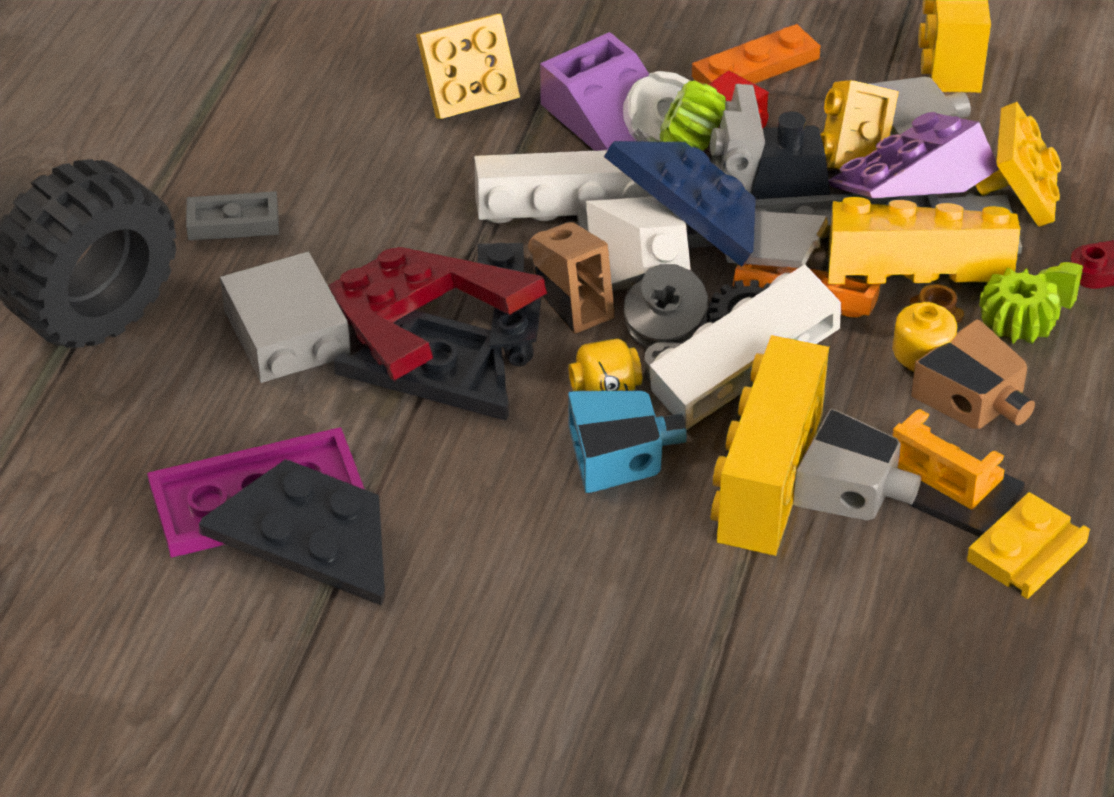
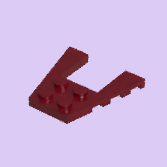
[328,247,547,381]

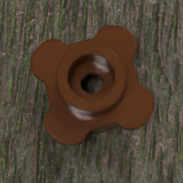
[909,284,964,323]

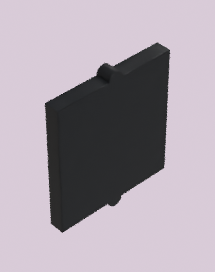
[908,473,1025,537]

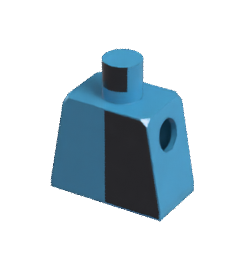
[568,391,687,493]

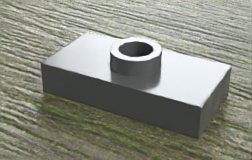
[186,191,279,241]

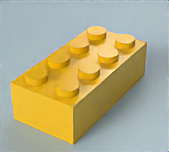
[710,335,829,556]

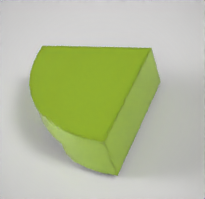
[1038,262,1083,309]

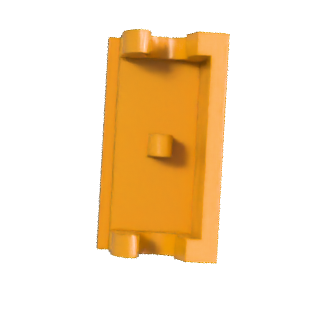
[893,409,1005,510]

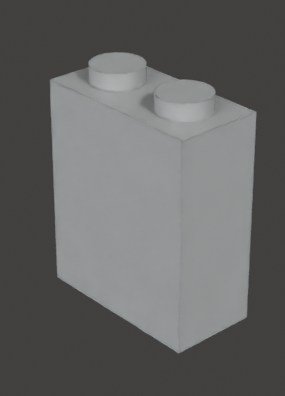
[220,251,350,383]

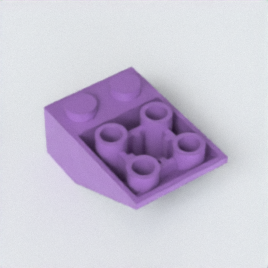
[540,32,649,151]
[829,112,999,198]

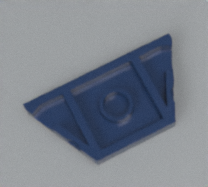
[604,141,756,267]

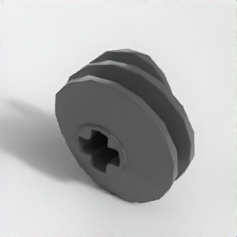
[624,264,708,349]

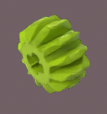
[659,80,726,151]
[979,268,1061,344]

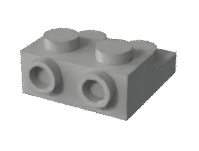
[710,84,765,193]

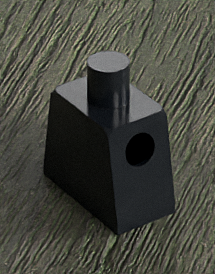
[751,111,831,199]

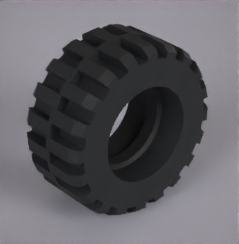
[0,159,176,348]

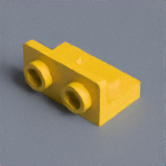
[821,80,899,171]

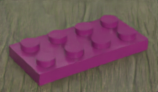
[147,427,365,558]

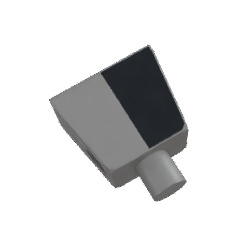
[793,408,921,520]

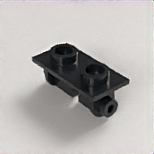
[489,296,542,367]

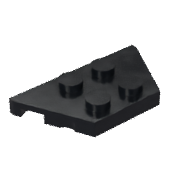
[334,310,509,421]
[199,459,385,605]

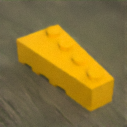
[828,197,1020,284]

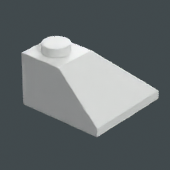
[586,197,690,290]

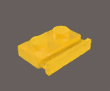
[967,492,1090,599]

